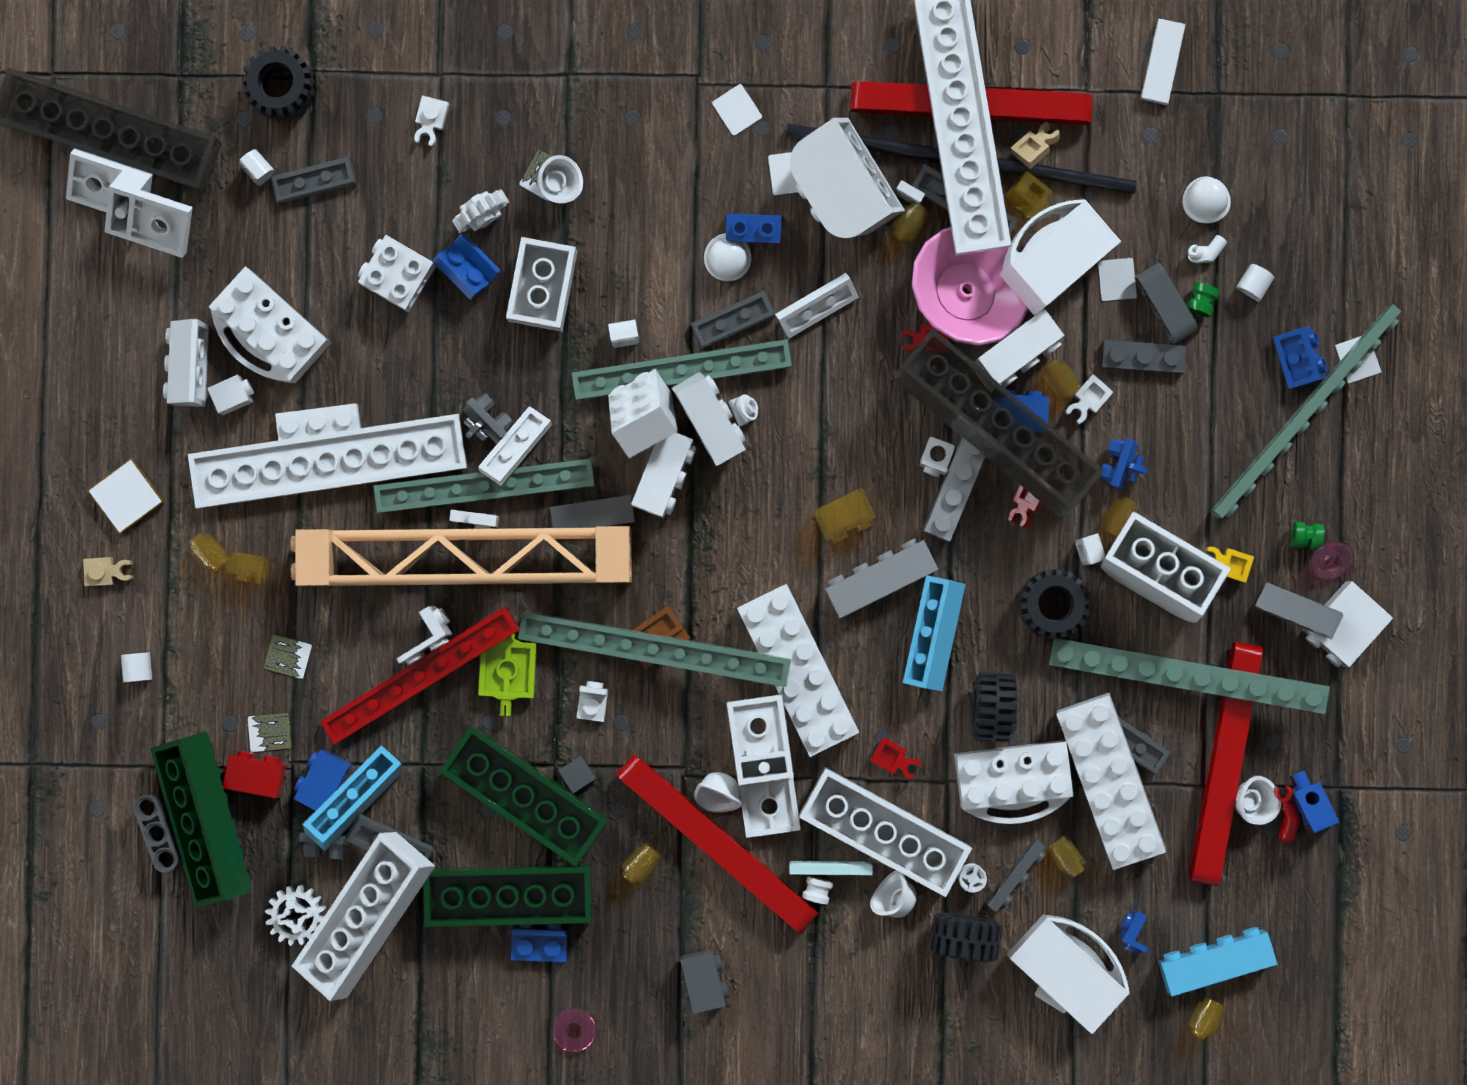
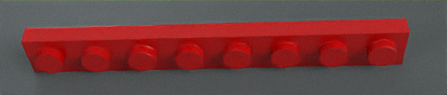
[320,607,520,745]

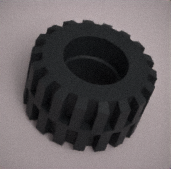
[242,46,315,121]
[1018,569,1091,638]
[972,672,1017,743]
[930,913,1003,962]

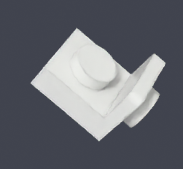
[576,681,608,722]

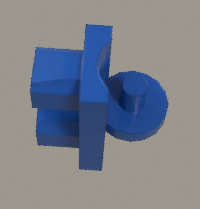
[1099,438,1149,491]

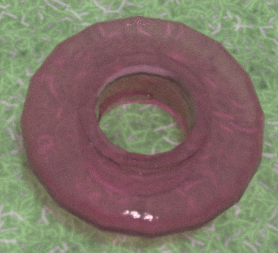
[1310,541,1352,581]
[553,1009,596,1052]

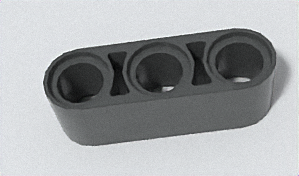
[1134,263,1198,344]
[134,794,182,873]

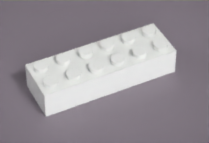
[737,584,859,757]
[1056,693,1166,870]
[799,767,972,897]
[292,832,435,1001]

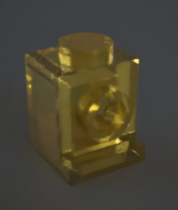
[1003,171,1052,218]
[225,551,270,584]

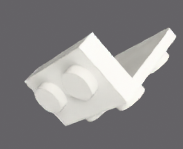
[396,606,452,665]

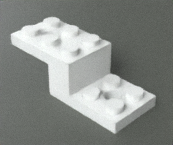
[66,148,192,258]
[727,694,801,838]

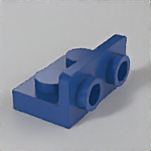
[726,213,781,243]
[432,233,500,300]
[1273,326,1327,389]
[511,924,568,962]

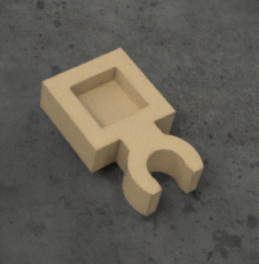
[1011,122,1060,169]
[83,557,133,586]

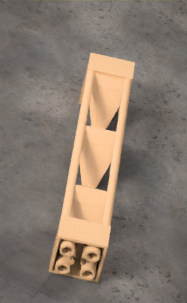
[291,526,632,586]

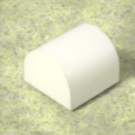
[240,149,275,186]
[1236,264,1274,302]
[608,320,640,348]
[1075,533,1106,566]
[121,652,152,682]

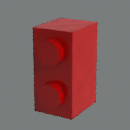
[223,750,287,798]

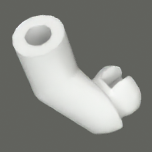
[1188,235,1227,264]

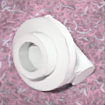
[728,395,758,427]

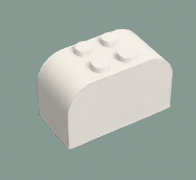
[790,118,905,238]
[1101,511,1231,623]

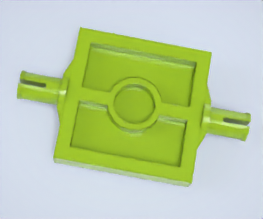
[479,634,537,716]

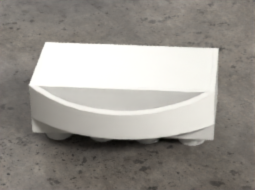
[999,200,1121,316]
[209,266,332,383]
[954,740,1073,824]
[1007,914,1130,1034]

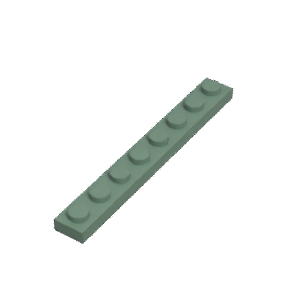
[572,339,792,401]
[374,459,595,513]

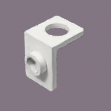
[919,437,955,477]

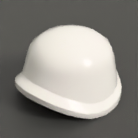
[537,155,583,203]
[1182,177,1231,223]
[704,233,751,281]
[694,772,742,813]
[1234,776,1281,825]
[870,871,916,918]

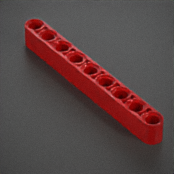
[850,81,1093,125]
[1189,641,1263,887]
[616,753,818,934]

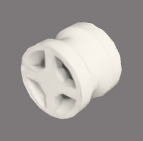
[958,863,987,893]
[802,876,833,904]

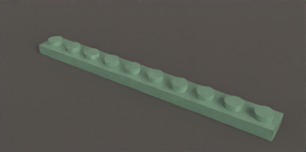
[1210,304,1401,519]
[518,611,791,687]
[1049,638,1330,714]

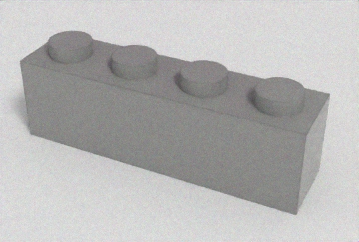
[922,429,992,542]
[825,538,938,618]

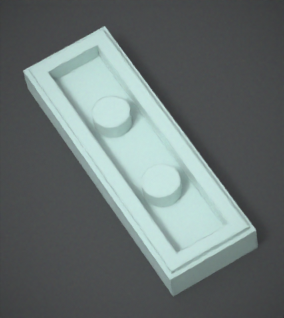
[789,861,873,875]

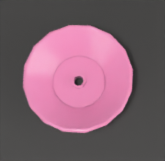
[912,228,1028,346]

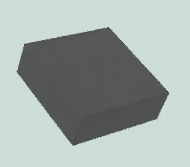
[558,755,596,793]

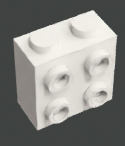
[358,235,436,313]

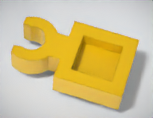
[1206,547,1254,583]

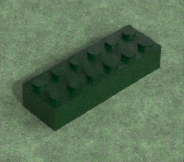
[439,725,609,867]
[150,732,252,907]
[424,864,593,927]

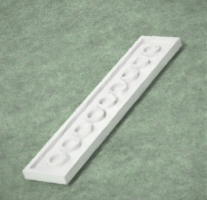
[914,0,1011,256]
[188,414,467,509]

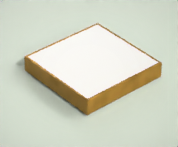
[87,458,165,535]

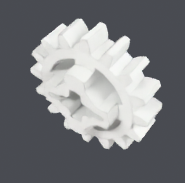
[452,190,509,233]
[265,885,326,946]

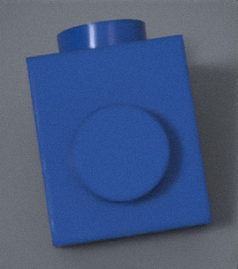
[1118,909,1149,955]

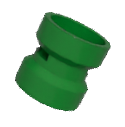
[1186,282,1220,317]
[1290,521,1324,551]

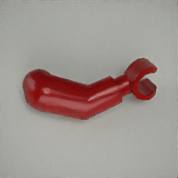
[1274,784,1301,843]

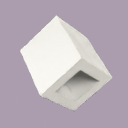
[207,375,254,415]

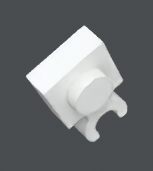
[414,96,450,147]
[1065,374,1113,424]
[449,510,499,529]

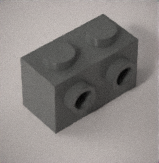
[680,949,730,1014]

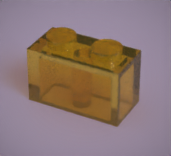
[812,488,876,544]

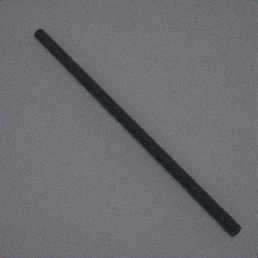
[786,123,1137,194]

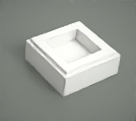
[895,180,925,207]

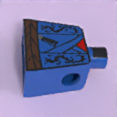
[1289,770,1339,837]

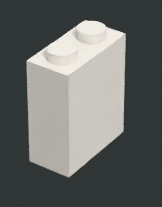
[1302,581,1393,667]

